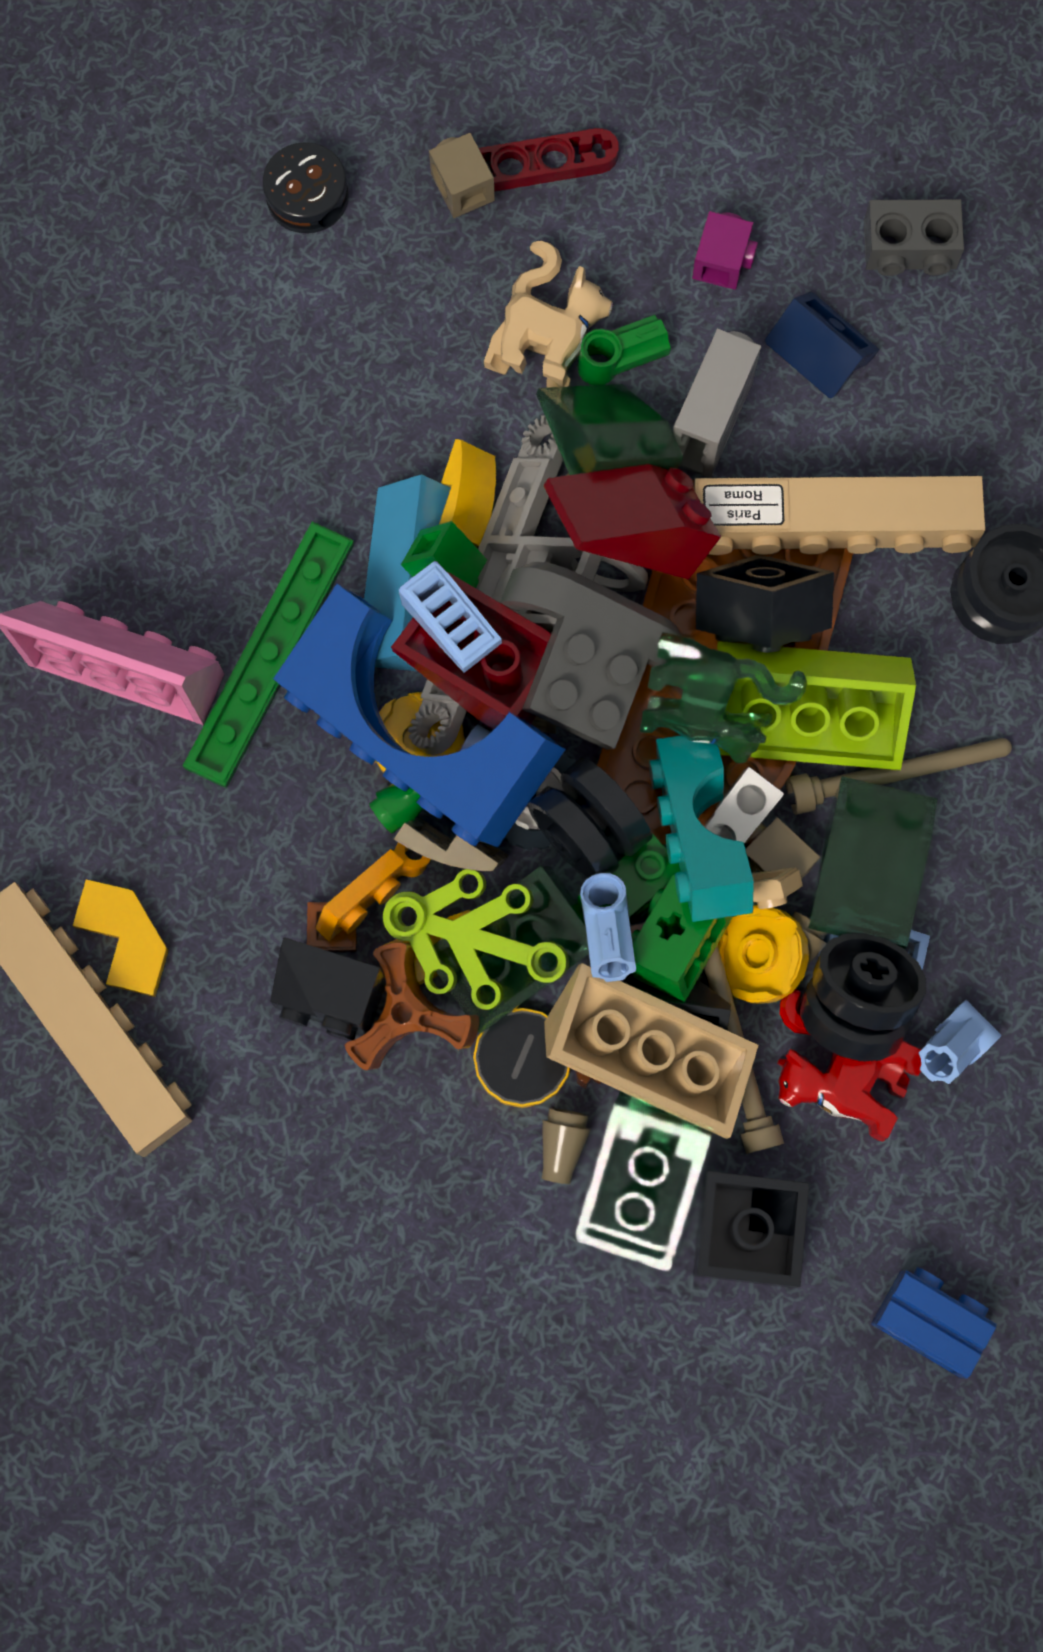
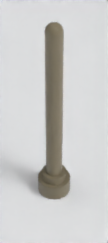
[786,738,1012,815]
[704,945,784,1154]

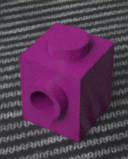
[692,211,758,290]

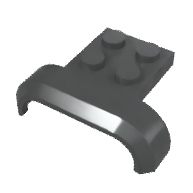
[500,562,686,750]

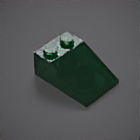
[536,384,683,475]
[808,776,938,950]
[434,865,589,1034]
[574,1091,713,1272]

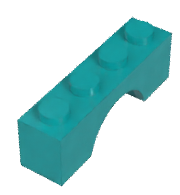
[649,731,754,922]

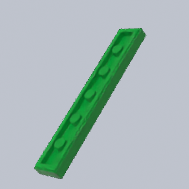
[183,521,354,789]

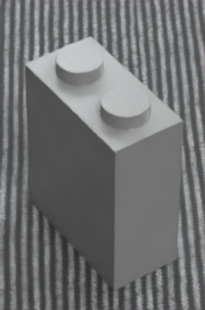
[668,328,761,478]

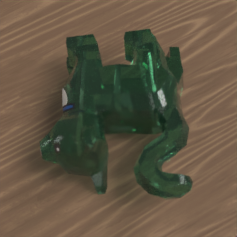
[640,632,807,763]

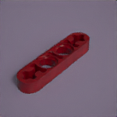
[479,128,619,192]

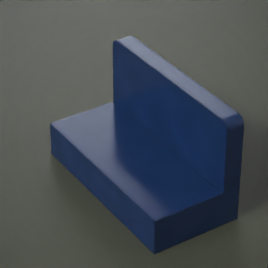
[765,292,880,398]

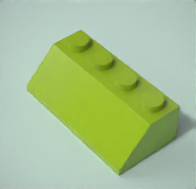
[709,641,916,770]

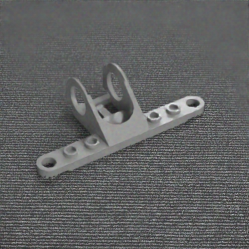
[409,414,648,755]

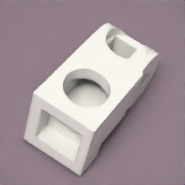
[704,767,784,843]

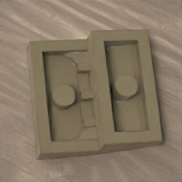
[394,817,509,871]

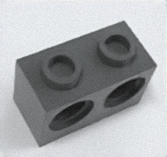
[864,199,964,276]

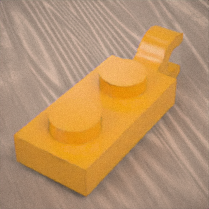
[315,842,430,941]

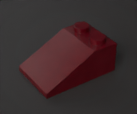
[543,464,721,580]
[391,572,552,729]

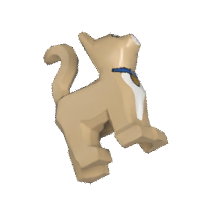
[484,241,613,396]

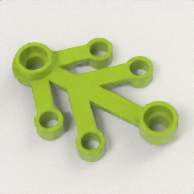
[383,869,569,1010]

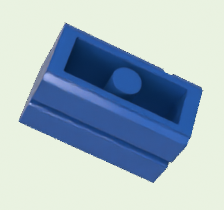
[871,1267,997,1379]

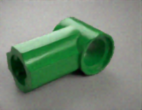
[577,315,671,386]

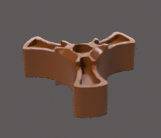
[345,942,479,1070]

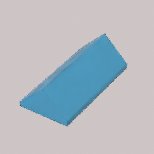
[364,474,451,671]

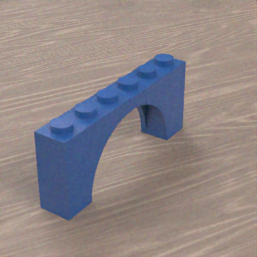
[273,584,566,847]

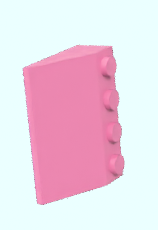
[0,601,224,725]

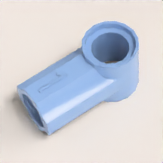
[580,873,636,982]
[918,1000,1002,1084]

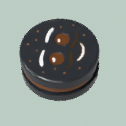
[262,142,349,234]

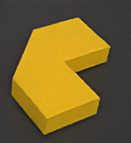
[73,879,169,997]

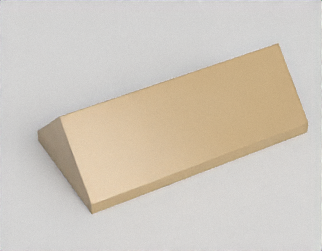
[544,963,759,1139]

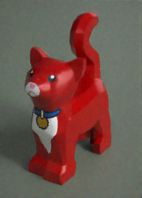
[777,989,921,1142]

